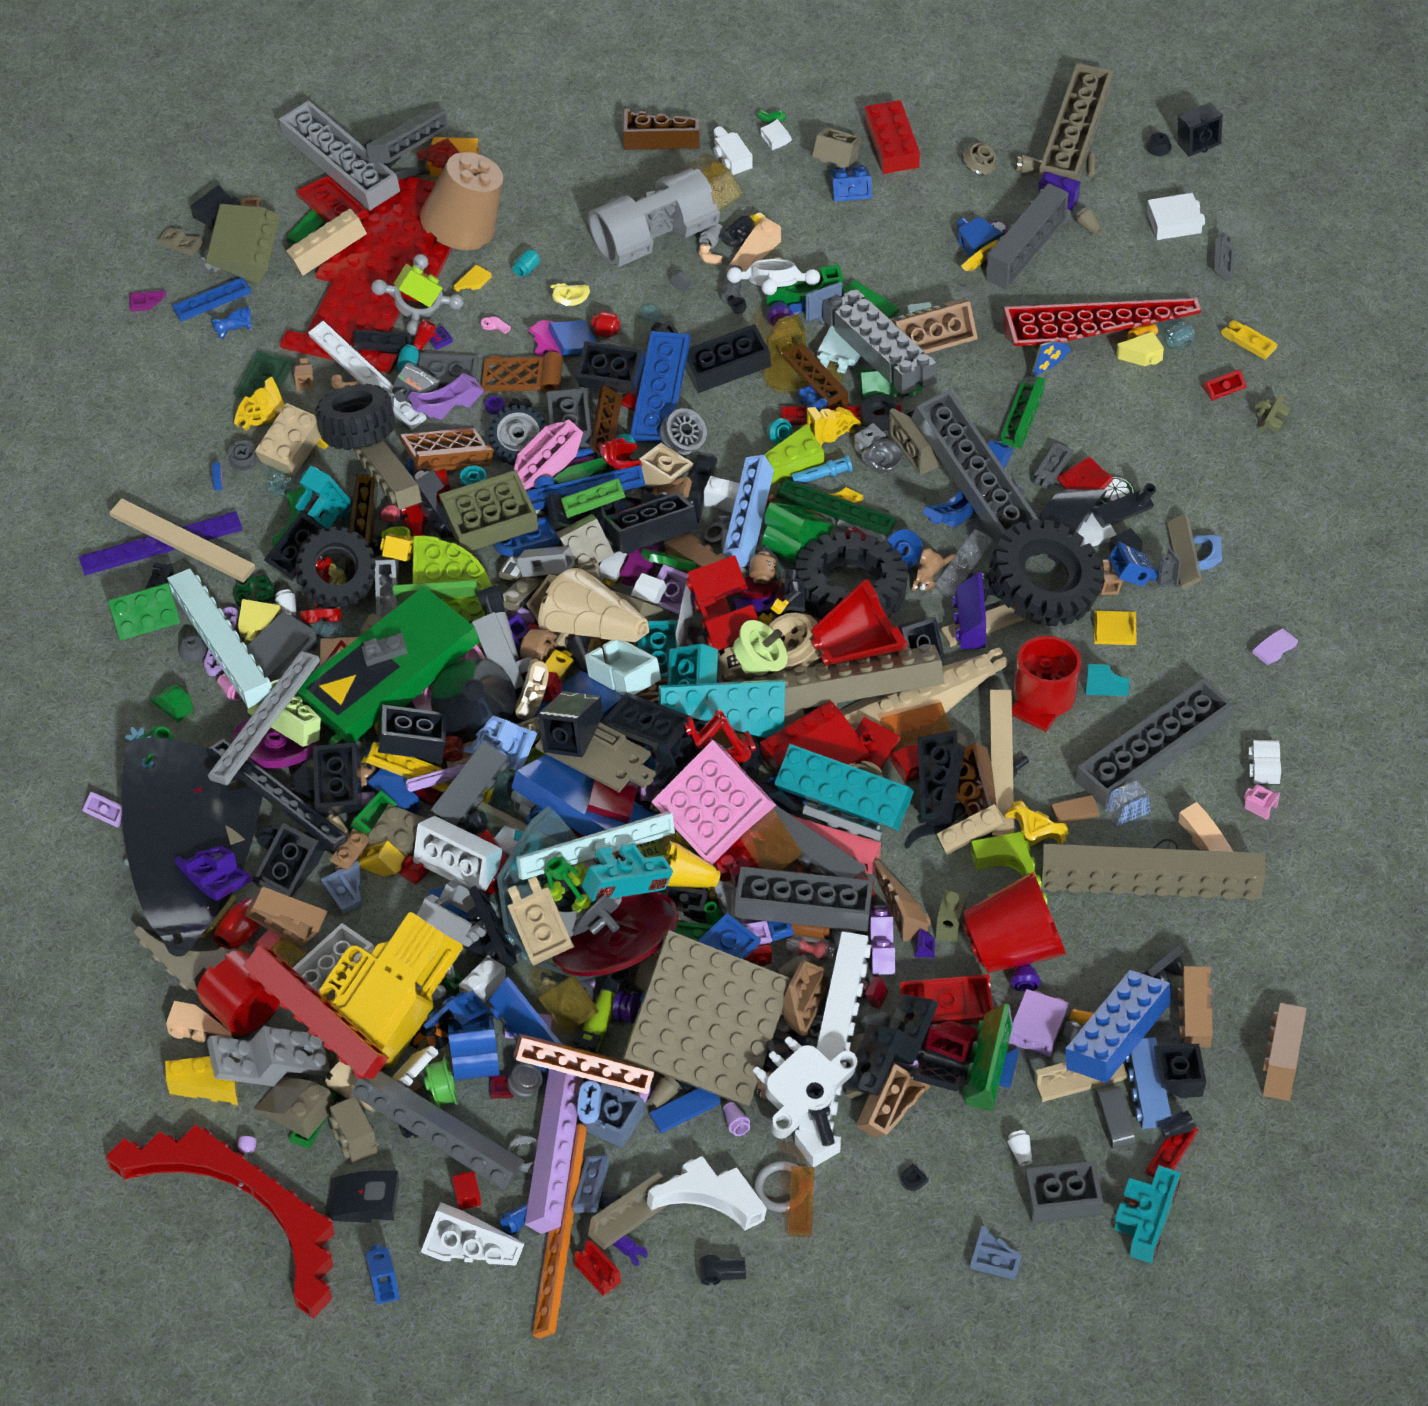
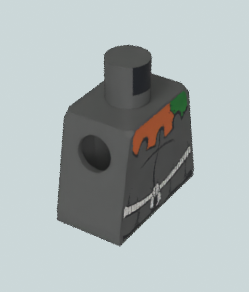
[392,362,440,405]

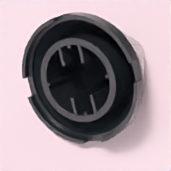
[431,658,516,743]

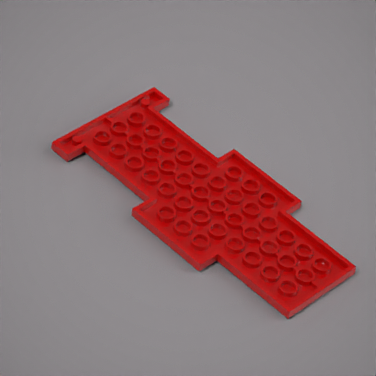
[280,177,452,374]

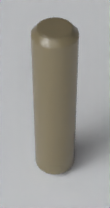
[1088,153,1095,177]

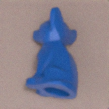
[211,306,252,338]
[798,385,827,412]

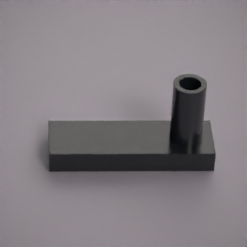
[1093,483,1156,528]

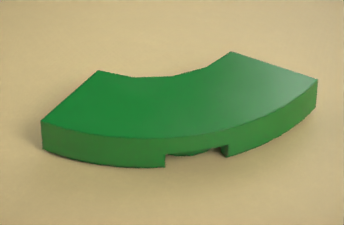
[641,549,696,571]

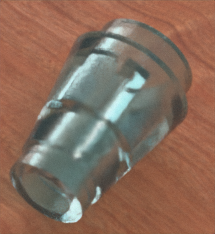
[314,621,346,639]

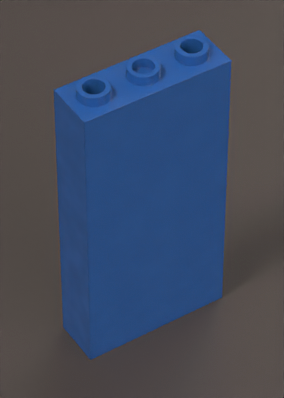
[511,754,655,836]

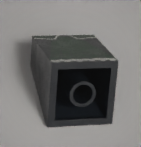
[539,691,603,757]

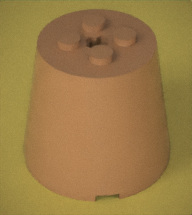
[420,152,503,250]

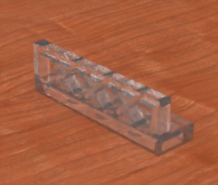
[931,529,993,600]

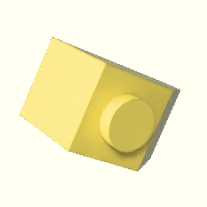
[1116,332,1164,366]

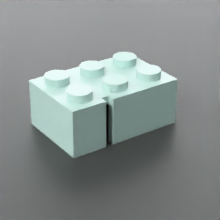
[585,640,661,696]

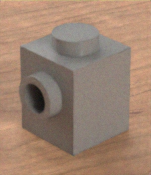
[854,423,886,455]

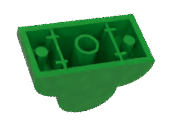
[762,502,835,565]

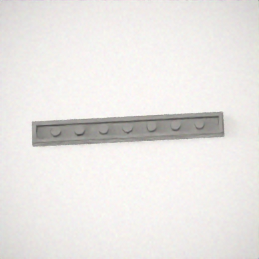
[208,651,320,785]

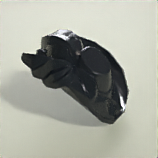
[719,216,755,248]

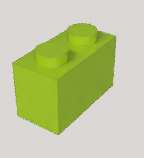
[394,264,443,307]

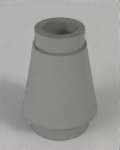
[699,224,723,249]

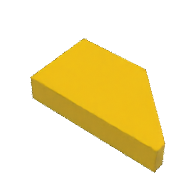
[454,265,492,292]

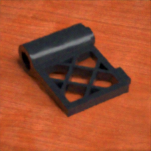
[909,1048,971,1092]

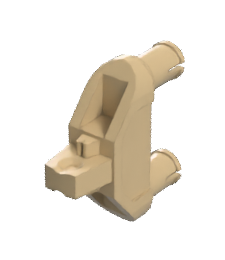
[514,659,549,720]

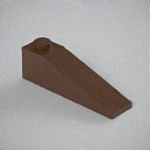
[956,743,997,817]

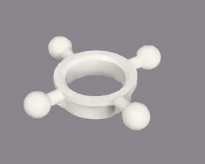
[727,258,820,295]

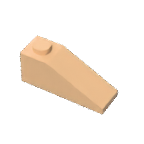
[730,218,781,272]

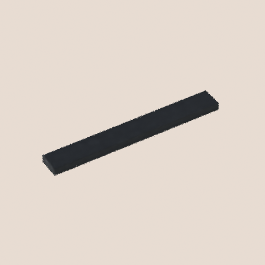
[207,739,348,851]

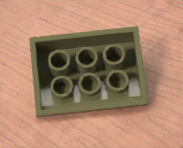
[205,204,280,284]
[439,470,538,552]

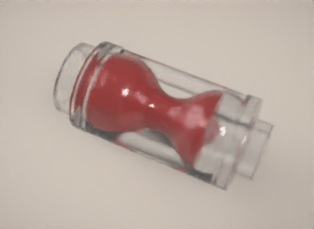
[785,934,836,962]

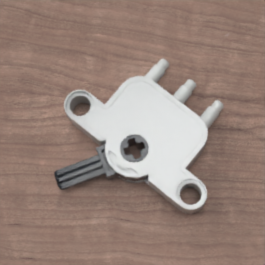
[753,1036,857,1147]

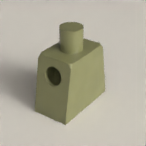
[936,891,966,943]

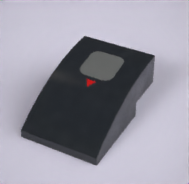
[326,1170,399,1223]

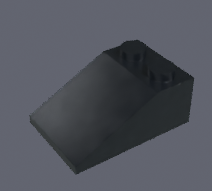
[253,823,327,897]

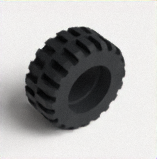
[315,383,396,450]
[295,527,376,609]

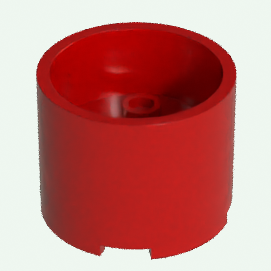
[1013,636,1081,716]
[196,950,280,1037]

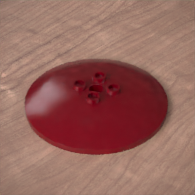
[552,891,679,976]

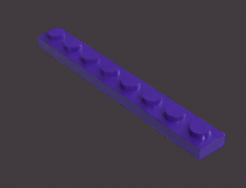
[79,511,243,576]

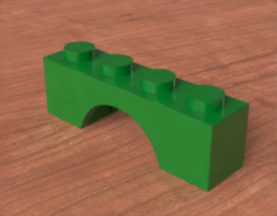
[763,264,844,307]

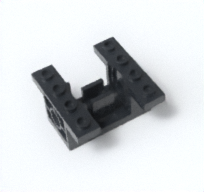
[601,693,707,789]

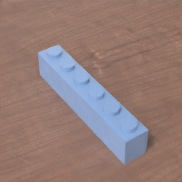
[723,455,774,567]

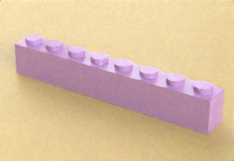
[525,1069,583,1234]

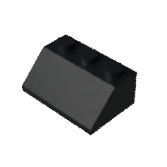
[264,512,329,580]

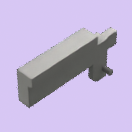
[472,612,532,689]

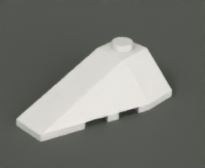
[421,1203,524,1265]

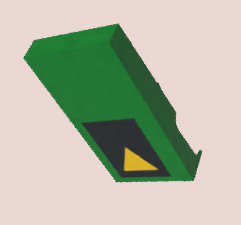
[297,586,480,745]

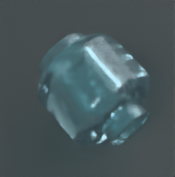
[1165,321,1196,350]

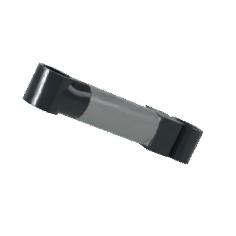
[477,584,526,695]

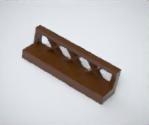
[783,343,849,408]
[589,385,623,460]

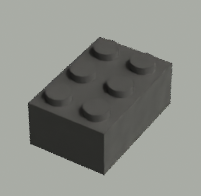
[547,388,592,449]
[1025,1161,1103,1223]

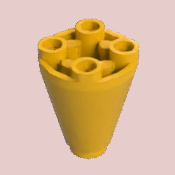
[660,842,720,888]

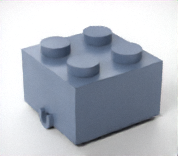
[582,1083,645,1148]

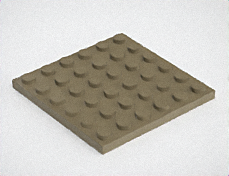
[622,930,792,1107]

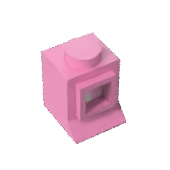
[1244,784,1280,820]

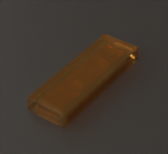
[788,1166,815,1237]

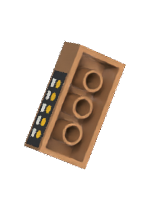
[889,298,978,354]

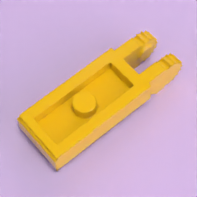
[1221,320,1277,360]

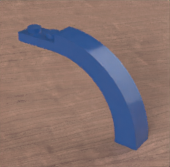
[923,440,1014,527]

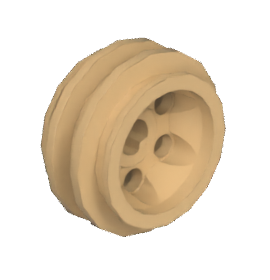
[769,613,822,671]

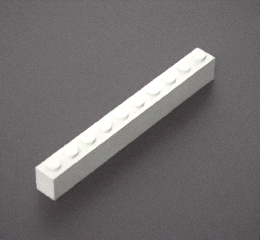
[799,931,872,1133]

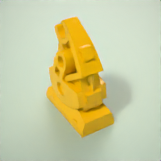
[234,377,285,431]
[807,407,861,446]

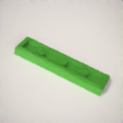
[393,580,479,601]

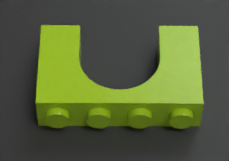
[971,832,1047,904]

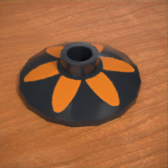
[410,1014,449,1051]

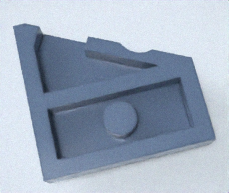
[321,861,361,915]
[970,1226,1022,1280]

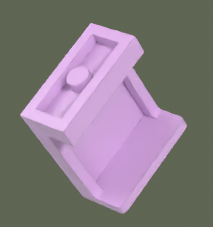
[1009,989,1069,1057]

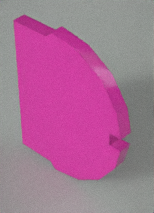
[529,320,563,357]

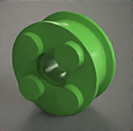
[423,1056,458,1109]

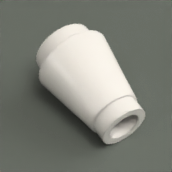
[275,589,297,618]
[1007,1130,1033,1167]

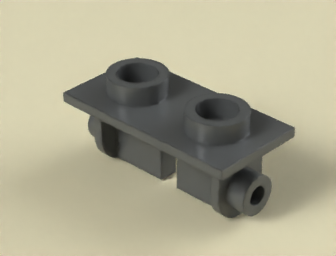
[1158,547,1182,587]

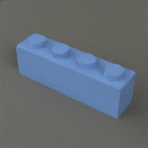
[1125,1037,1171,1129]

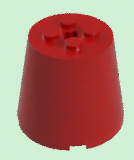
[963,871,1067,974]

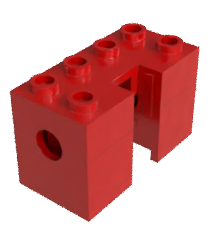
[686,555,759,654]

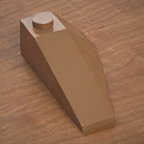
[874,860,931,942]

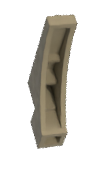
[133,926,232,991]

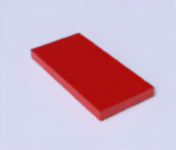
[296,175,369,223]

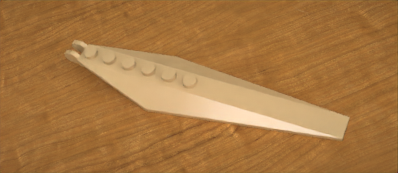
[762,648,1009,771]

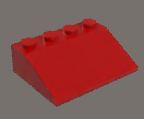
[760,701,869,797]

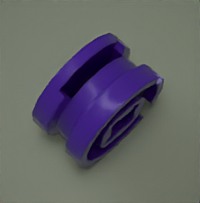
[613,990,642,1024]

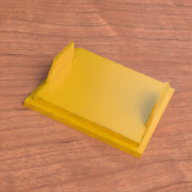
[1094,610,1136,645]

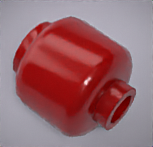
[591,311,621,338]

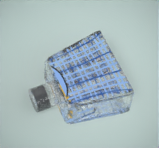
[1105,780,1151,827]

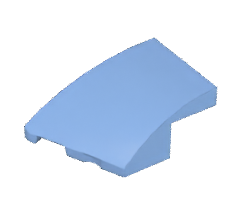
[463,716,537,771]

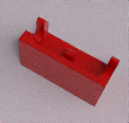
[573,1240,621,1296]

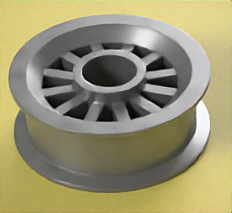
[660,408,707,455]

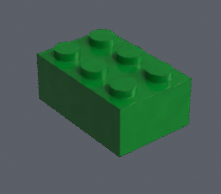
[107,583,180,641]

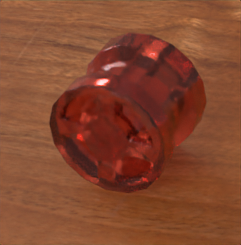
[442,736,463,762]

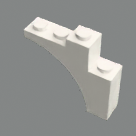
[646,1156,767,1231]

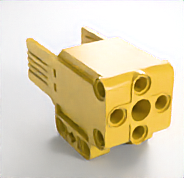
[319,912,463,1069]

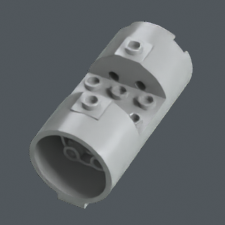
[588,167,720,267]

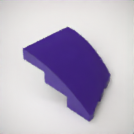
[175,846,251,901]

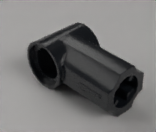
[699,1255,746,1285]

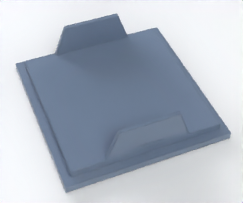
[806,282,842,323]

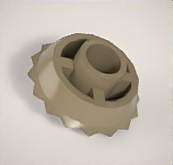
[963,143,997,175]

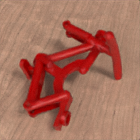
[684,710,756,764]

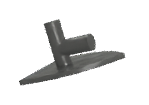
[573,895,619,936]

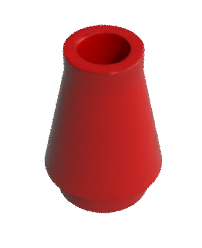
[412,319,437,350]

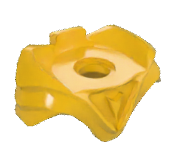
[1004,801,1069,846]

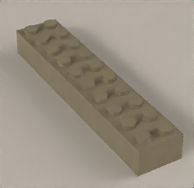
[730,644,944,712]
[1041,844,1266,900]

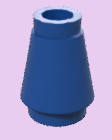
[500,1203,528,1235]

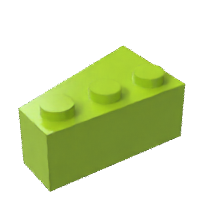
[764,424,824,486]

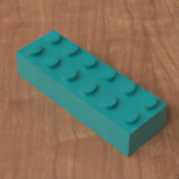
[774,744,914,832]

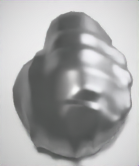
[861,438,903,473]

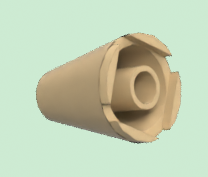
[324,1061,379,1112]

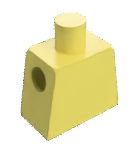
[238,599,282,647]

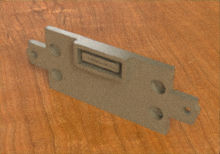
[531,716,656,792]

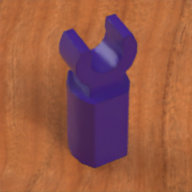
[612,1235,648,1266]

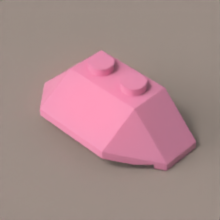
[514,420,583,490]

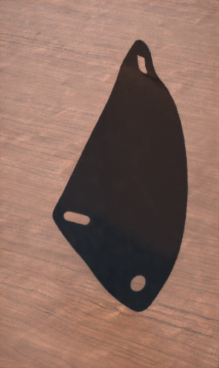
[122,738,263,957]

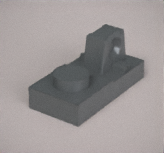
[362,633,408,666]

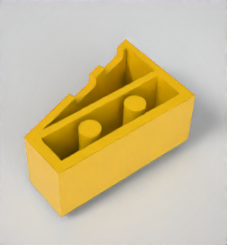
[165,1056,238,1105]

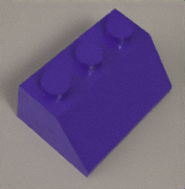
[952,573,986,649]

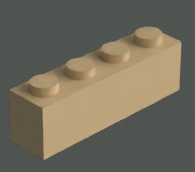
[286,209,367,276]

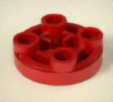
[300,608,342,624]

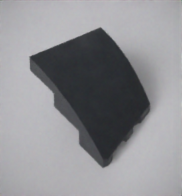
[1038,489,1107,536]

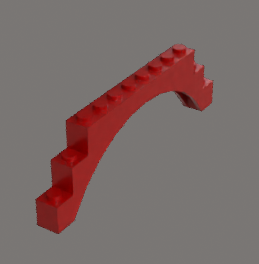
[106,1124,335,1319]

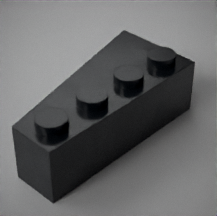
[917,730,967,826]

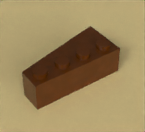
[623,109,700,150]

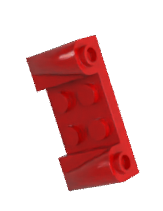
[900,974,994,1025]

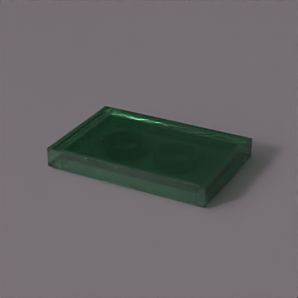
[234,351,294,399]

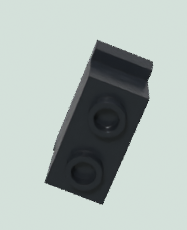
[191,185,240,232]

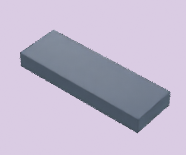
[572,1155,610,1213]

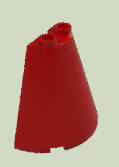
[810,579,908,666]

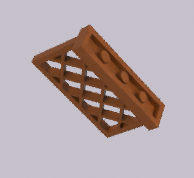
[400,428,494,472]

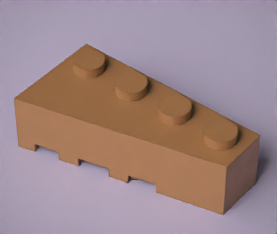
[664,534,728,598]

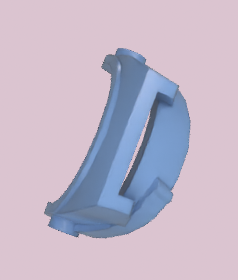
[1193,535,1222,570]

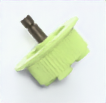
[732,620,788,676]

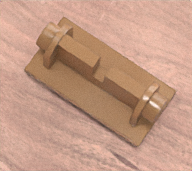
[329,829,369,871]

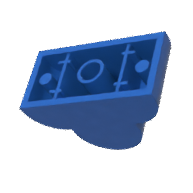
[448,1015,500,1081]

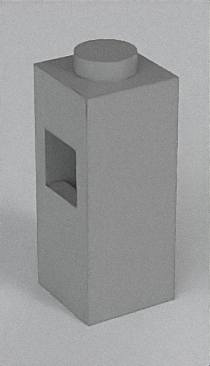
[517,546,575,577]

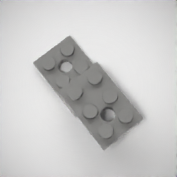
[207,1026,330,1086]

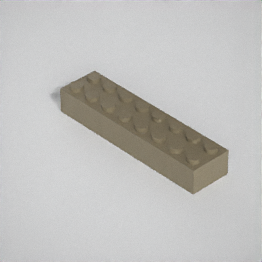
[1039,63,1113,181]

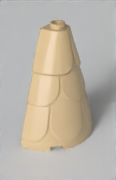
[538,568,649,642]

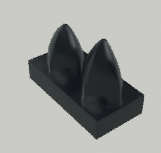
[1142,945,1184,992]

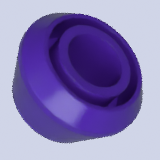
[767,302,793,327]
[1010,964,1041,992]

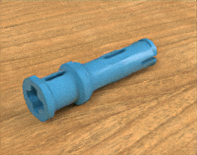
[790,454,853,484]

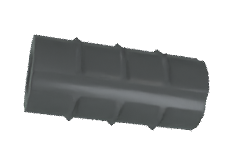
[722,265,743,304]

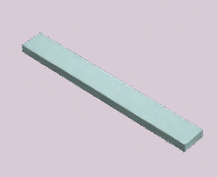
[516,811,675,880]

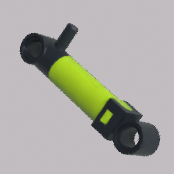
[573,968,642,1054]

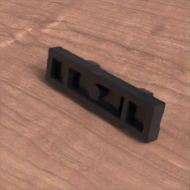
[685,454,718,523]
[467,885,518,967]

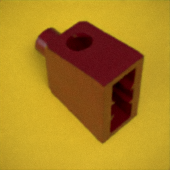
[926,1020,978,1062]

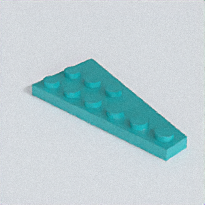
[659,680,785,738]

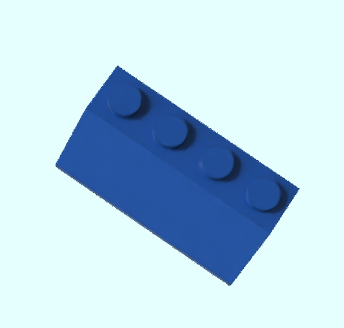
[489,977,562,1074]

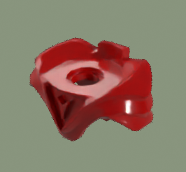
[598,437,642,471]

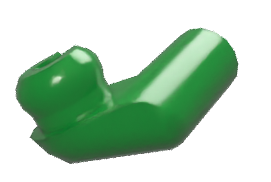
[757,110,786,124]

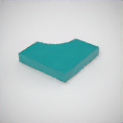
[1086,664,1129,696]

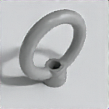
[754,1161,815,1212]

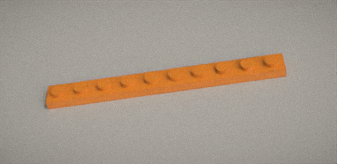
[532,1124,587,1339]

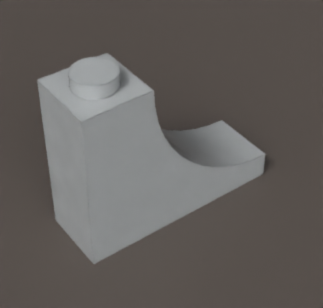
[375,555,400,618]

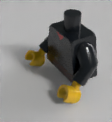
[758,569,805,625]

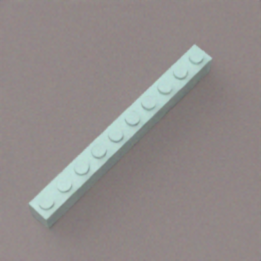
[167,569,272,708]

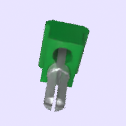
[440,965,463,996]

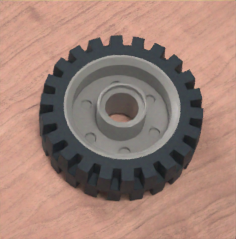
[489,405,547,465]

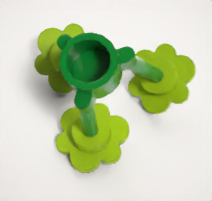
[543,856,593,912]

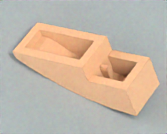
[1178,802,1233,852]

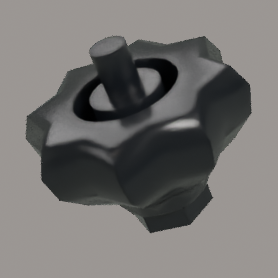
[463,811,489,836]

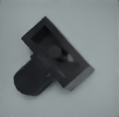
[663,886,711,922]

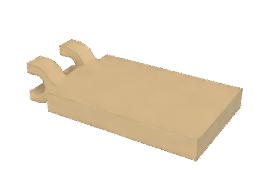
[507,876,574,966]

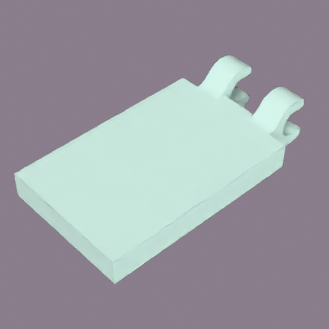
[817,325,860,374]

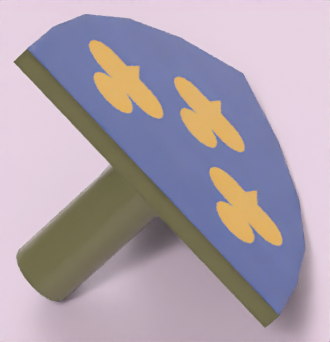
[1029,341,1071,377]

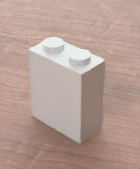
[1147,193,1205,240]

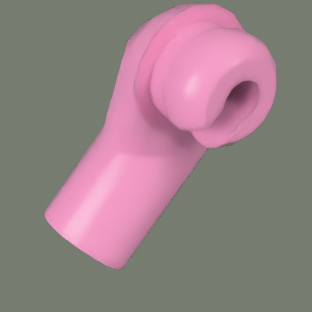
[481,317,511,334]

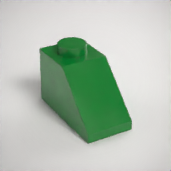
[150,685,194,723]

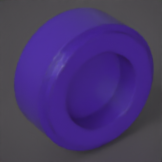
[485,396,505,415]

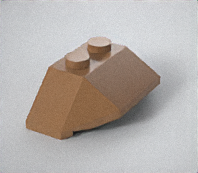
[781,961,829,1036]

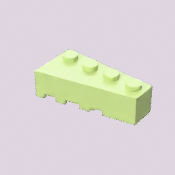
[248,679,321,747]

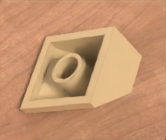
[638,443,693,488]

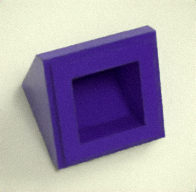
[915,929,935,958]

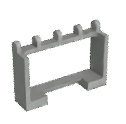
[417,880,498,947]

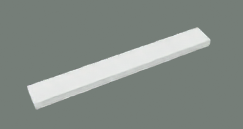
[308,321,426,430]

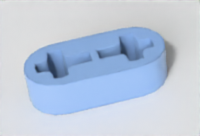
[577,1081,602,1124]

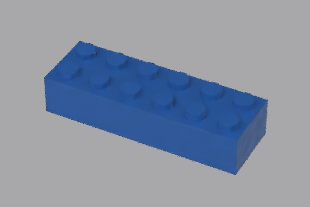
[1065,970,1170,1083]

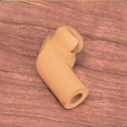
[698,244,723,265]
[331,375,358,389]

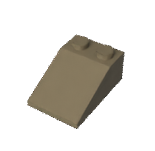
[889,408,941,475]
[255,1077,335,1139]

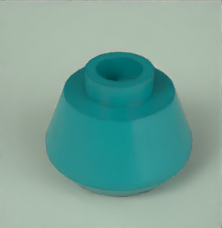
[766,418,792,445]

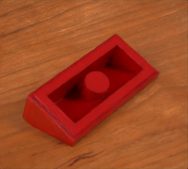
[1201,369,1247,401]

